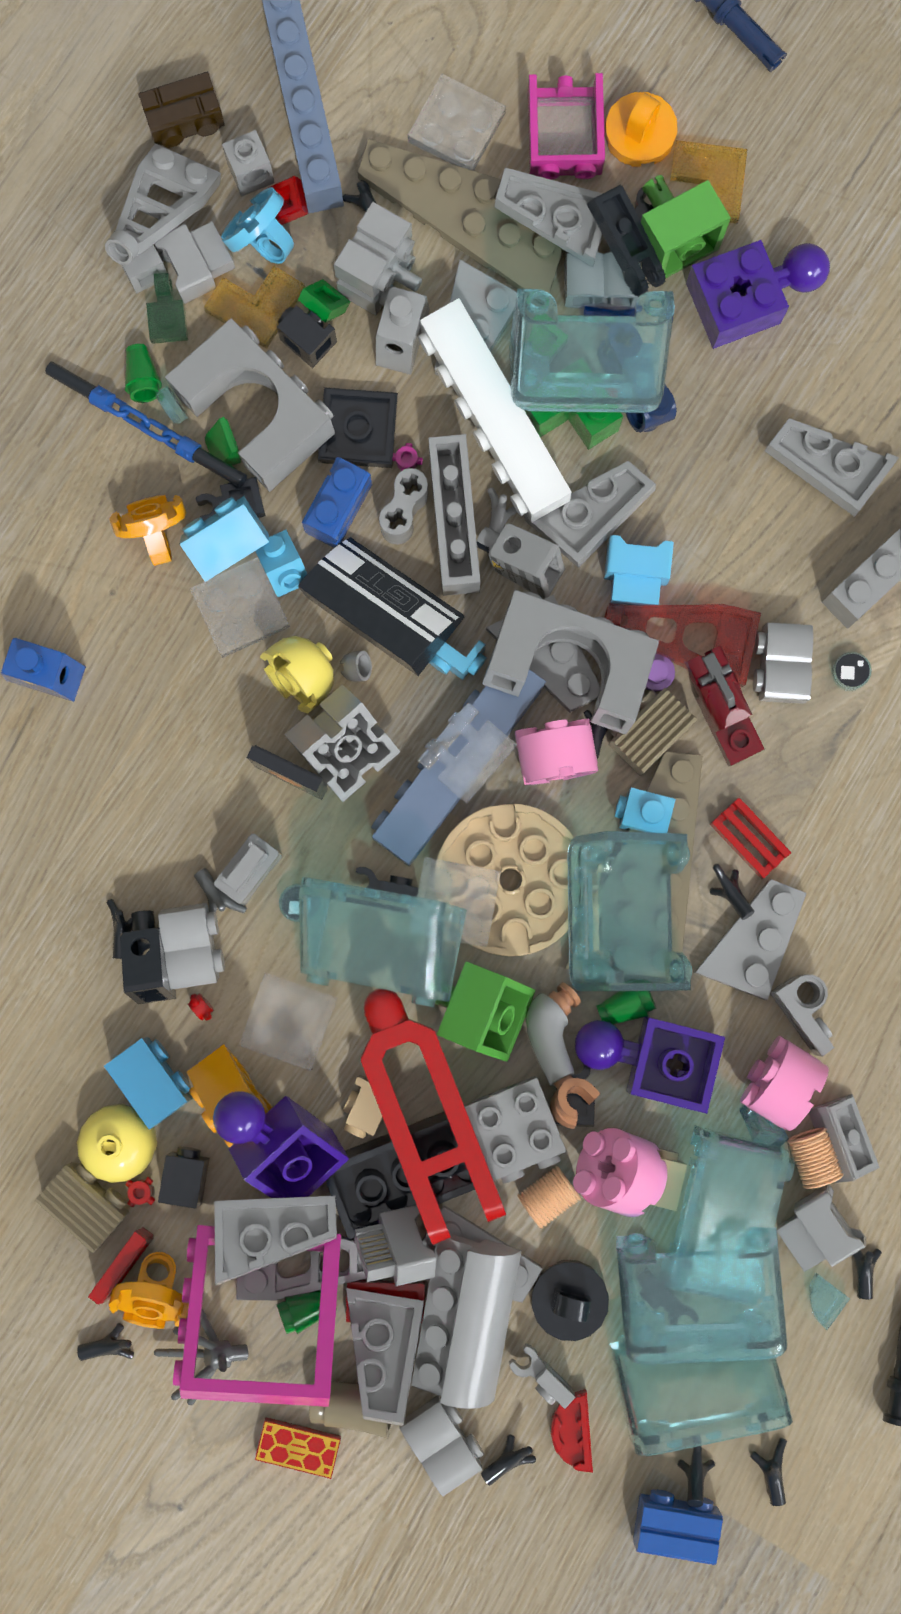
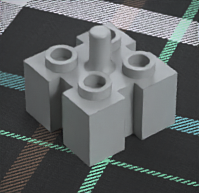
[334,202,422,316]
[284,684,400,802]

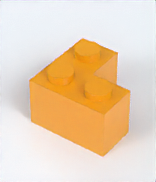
[187,1044,273,1148]

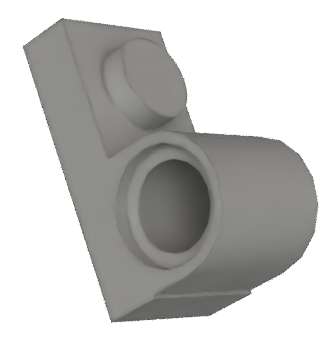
[770,975,835,1057]

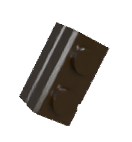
[138,71,225,148]

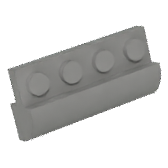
[411,1233,522,1409]

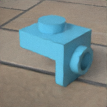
[255,530,307,597]
[429,640,487,680]
[614,787,676,837]

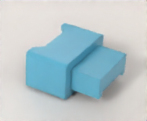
[604,535,674,609]

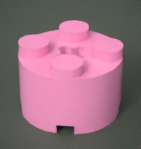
[515,719,598,785]
[740,1036,829,1131]
[573,1128,667,1217]

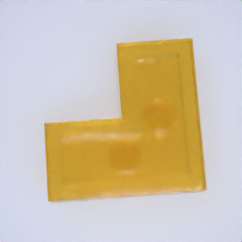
[670,140,748,224]
[204,266,305,349]

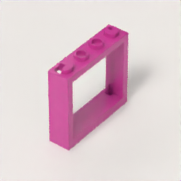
[173,1225,341,1407]

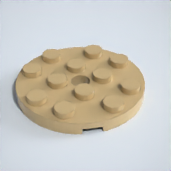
[434,804,587,956]

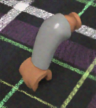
[526,982,601,1129]

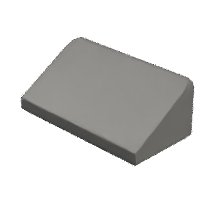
[809,1094,880,1183]

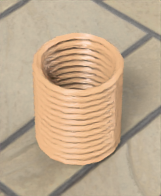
[787,1127,844,1189]
[517,1166,581,1229]

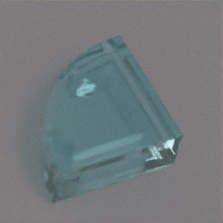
[739,1105,789,1147]
[809,1273,850,1330]

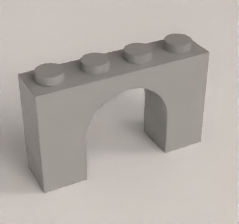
[165,318,335,492]
[482,590,659,735]

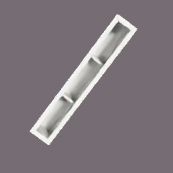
[418,298,572,523]

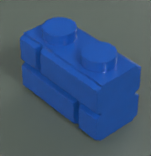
[302,457,372,548]
[633,1489,723,1565]

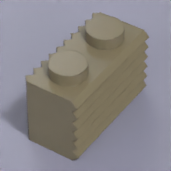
[609,688,697,776]
[35,1162,130,1253]

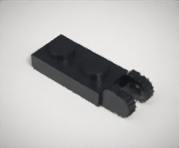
[587,184,666,297]

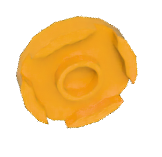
[605,92,677,167]
[109,495,186,566]
[109,1252,189,1329]

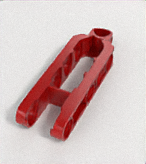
[361,988,506,1245]

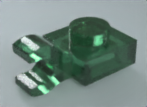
[146,273,188,344]

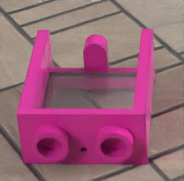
[527,73,605,180]

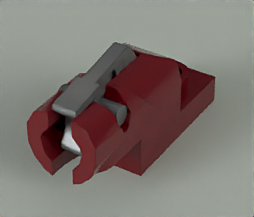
[685,645,765,766]

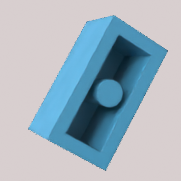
[104,1037,193,1129]

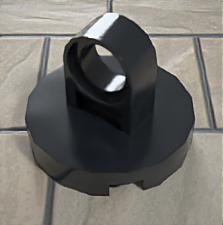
[531,1260,609,1341]

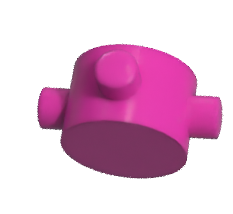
[392,443,423,471]

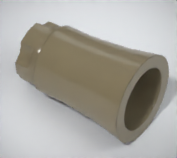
[309,1381,391,1439]

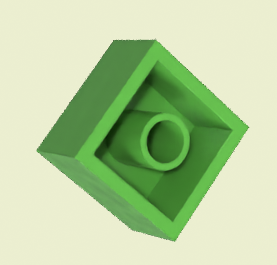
[641,175,731,278]
[429,961,536,1062]

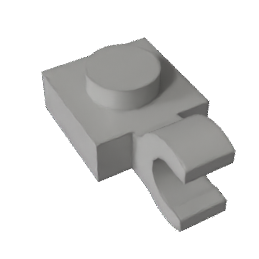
[509,1343,576,1409]

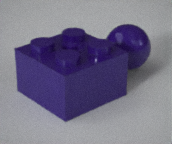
[686,240,830,349]
[575,1017,725,1114]
[213,1091,349,1198]

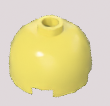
[260,636,334,714]
[77,1104,157,1183]

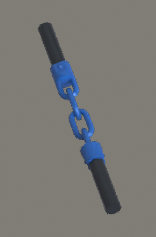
[45,361,247,488]

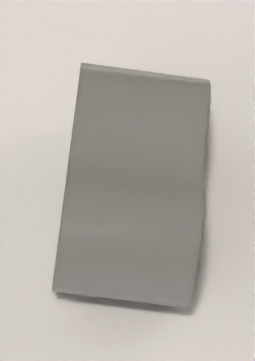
[379,468,428,545]

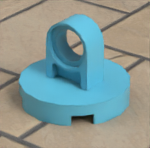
[221,187,294,264]

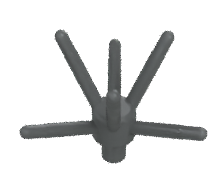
[154,1309,249,1406]

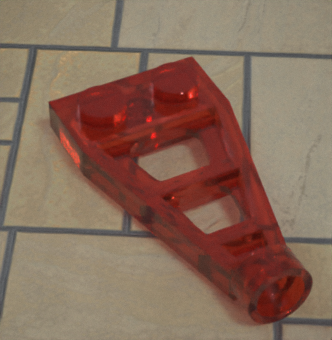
[604,603,761,688]

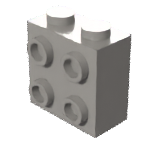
[464,1076,566,1184]

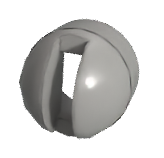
[340,651,372,682]

